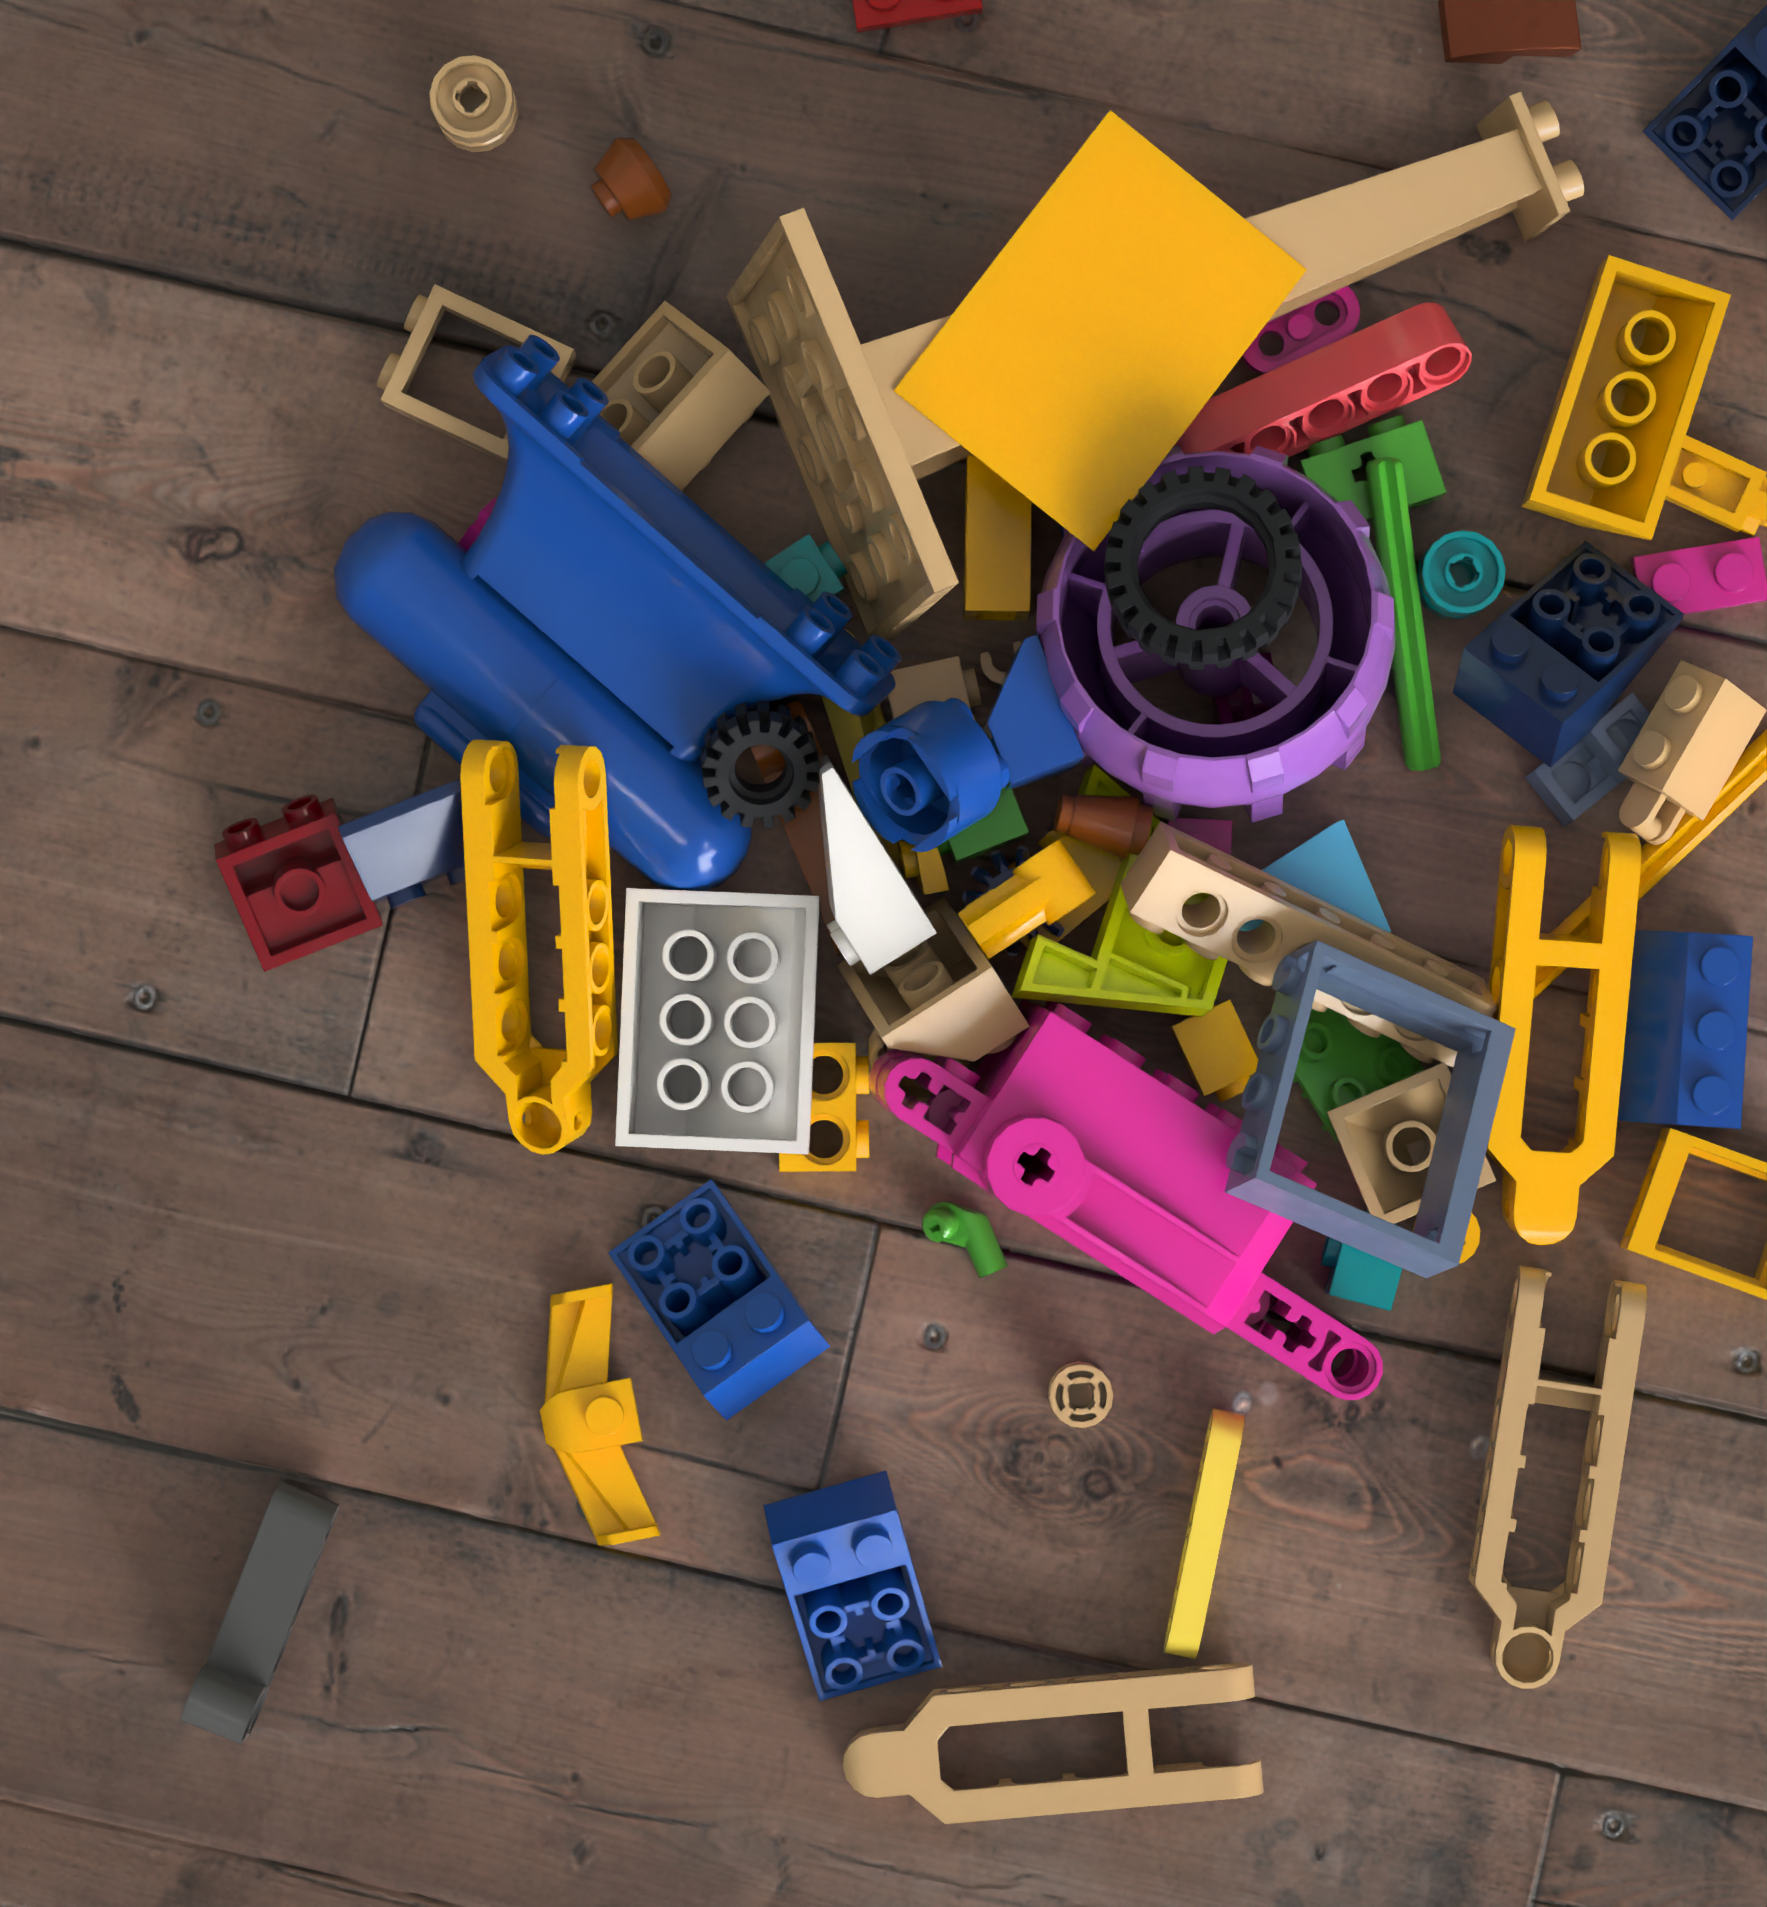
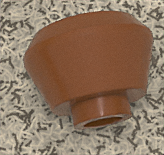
[590,137,672,221]

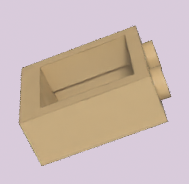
[377,284,577,464]

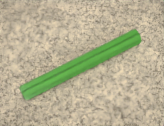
[1366,457,1441,771]

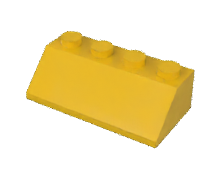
[1521,255,1731,540]

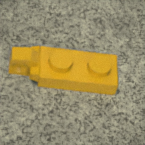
[1665,435,1767,536]

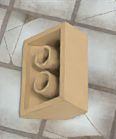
[592,301,771,491]
[837,897,1029,1062]

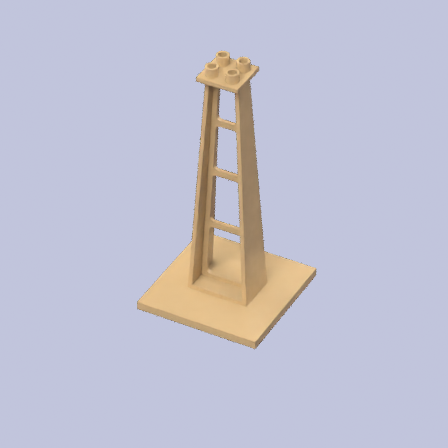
[726,92,1584,641]

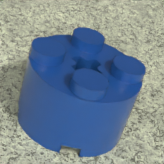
[852,698,1010,852]

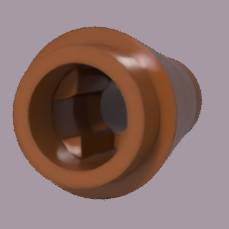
[1054,793,1153,860]

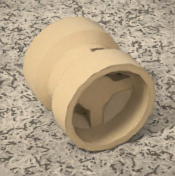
[1047,1361,1113,1428]

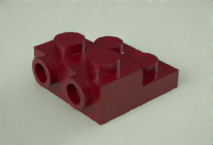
[214,795,383,972]

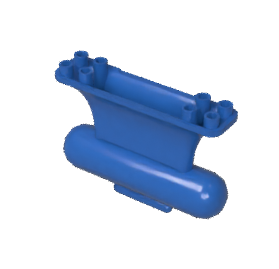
[334,335,901,891]

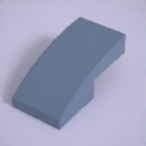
[1525,692,1650,827]

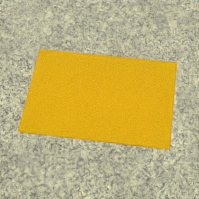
[893,110,1307,551]

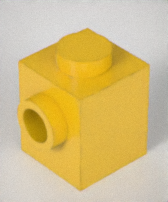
[1169,999,1259,1102]

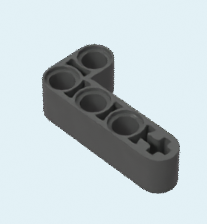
[181,1481,340,1744]

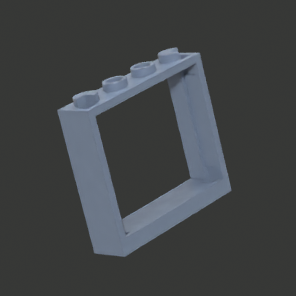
[1225,940,1516,1278]

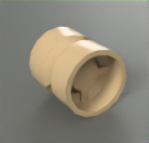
[429,55,518,152]

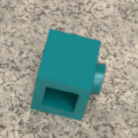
[764,534,848,602]
[1320,1210,1402,1311]

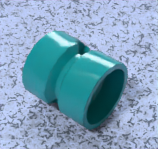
[1416,530,1506,621]

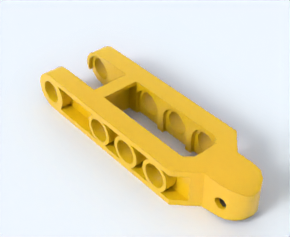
[460,739,618,1155]
[1486,825,1641,1245]

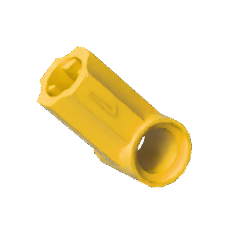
[957,839,1096,960]

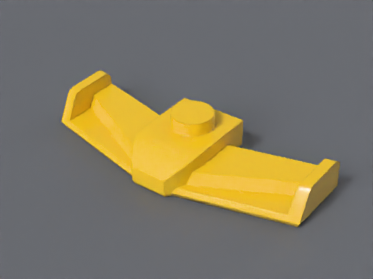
[540,1283,661,1545]

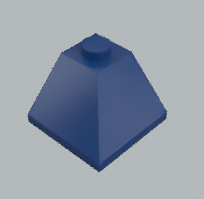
[983,634,1084,790]

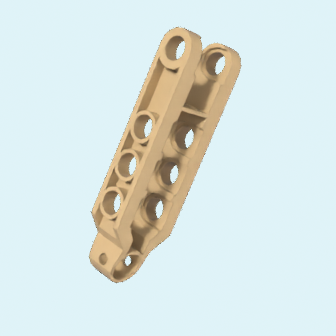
[1468,1265,1647,1689]
[843,1663,1264,1824]

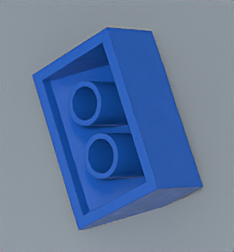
[1617,930,1753,1129]

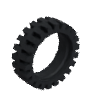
[1104,466,1302,670]

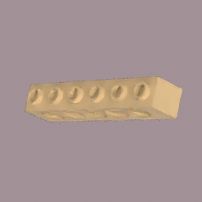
[1121,821,1497,1068]

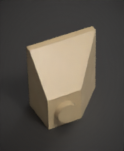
[1326,1062,1496,1224]

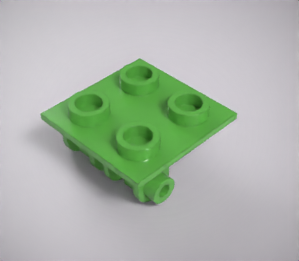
[1293,1008,1424,1142]

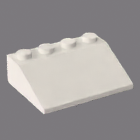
[615,888,820,1154]

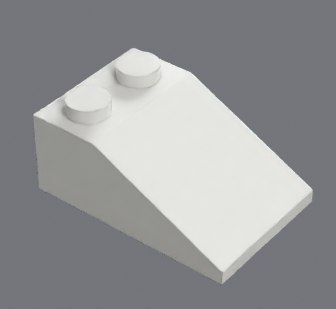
[818,755,937,975]

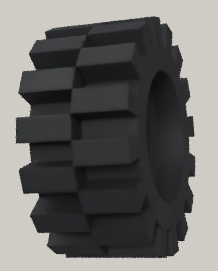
[700,701,820,829]

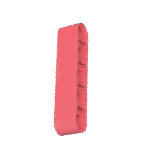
[1174,302,1472,457]

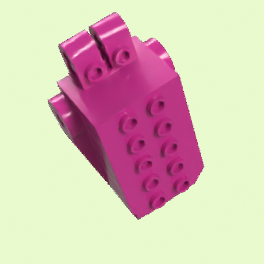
[869,999,1383,1400]

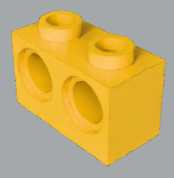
[779,1043,869,1172]

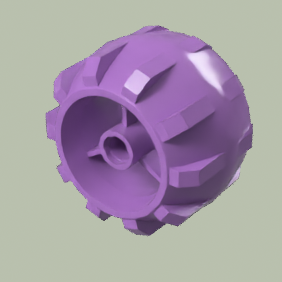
[1036,445,1395,823]

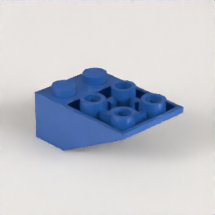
[608,1179,830,1421]
[763,1470,942,1701]

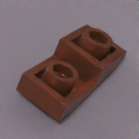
[1438,0,1582,64]

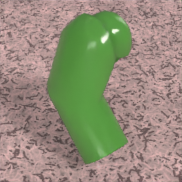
[922,1201,1008,1278]

